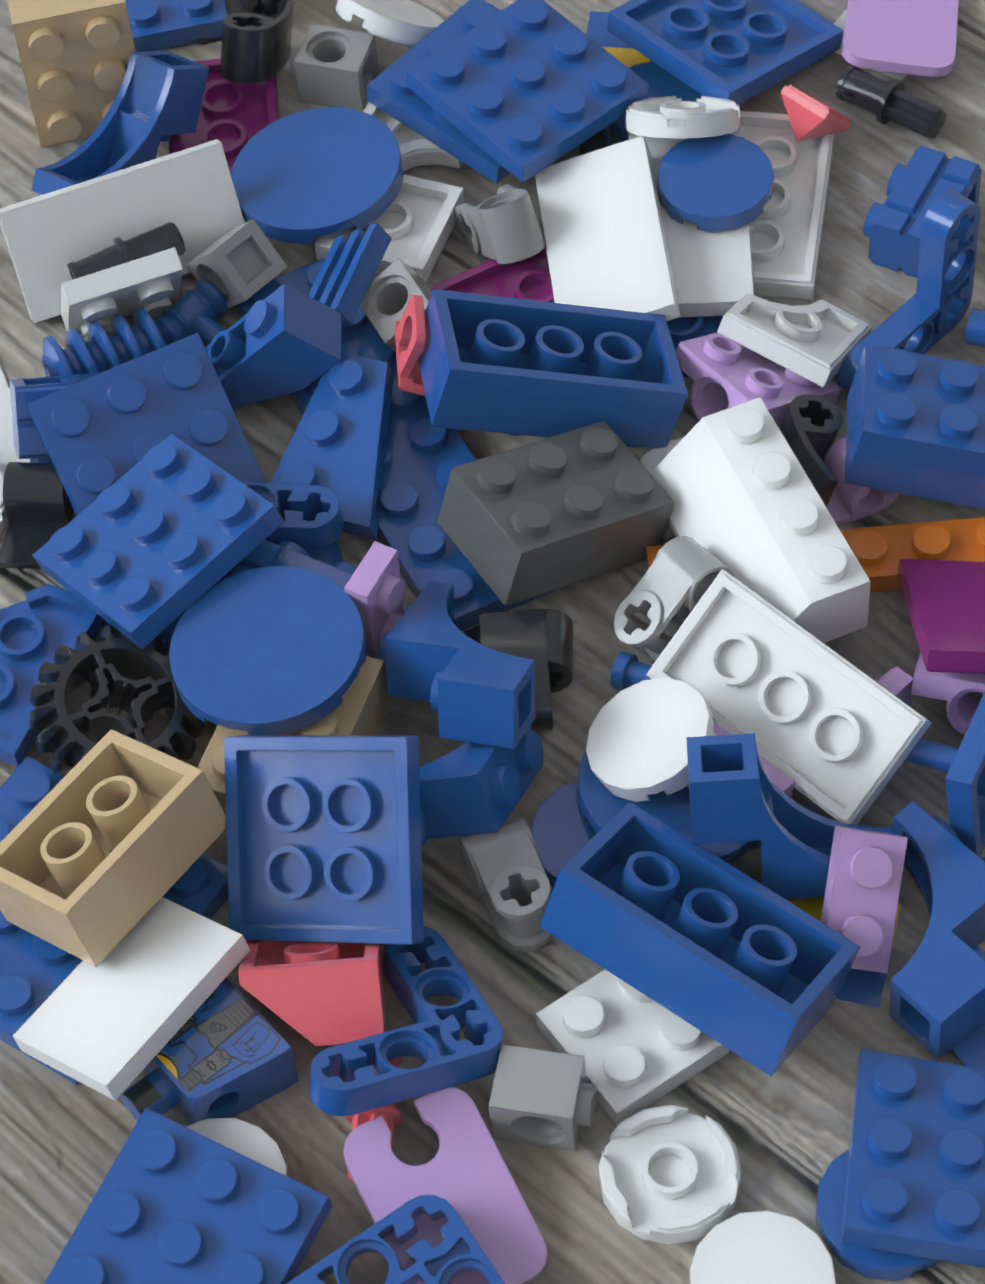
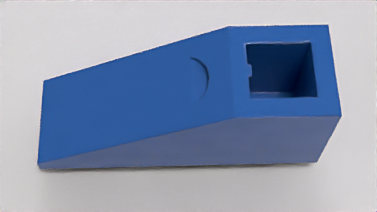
[205,283,341,408]

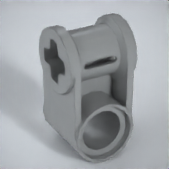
[454,184,546,264]
[614,536,735,661]
[459,818,553,952]

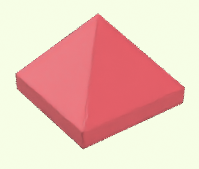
[781,85,851,142]

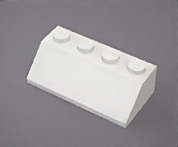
[650,397,871,643]

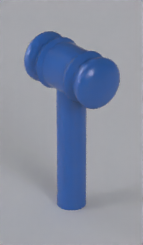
[153,280,227,345]

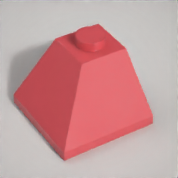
[238,940,387,1047]

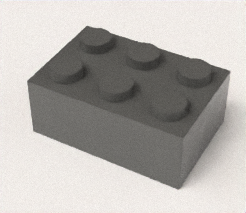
[437,420,675,606]

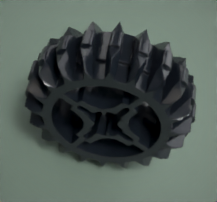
[29,625,205,773]

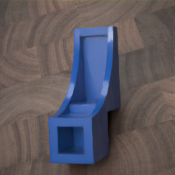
[32,50,209,195]
[379,581,536,749]
[419,726,544,847]
[686,733,894,899]
[890,802,985,1060]

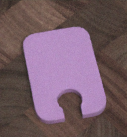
[842,0,959,77]
[343,1087,547,1284]

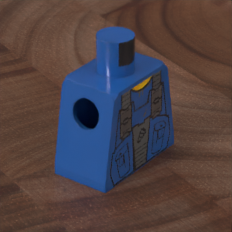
[121,977,299,1124]

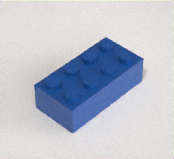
[418,289,688,449]
[844,344,985,509]
[539,802,861,1077]

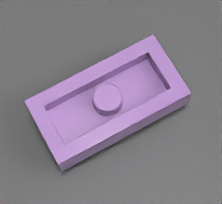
[344,541,405,659]
[821,826,908,973]

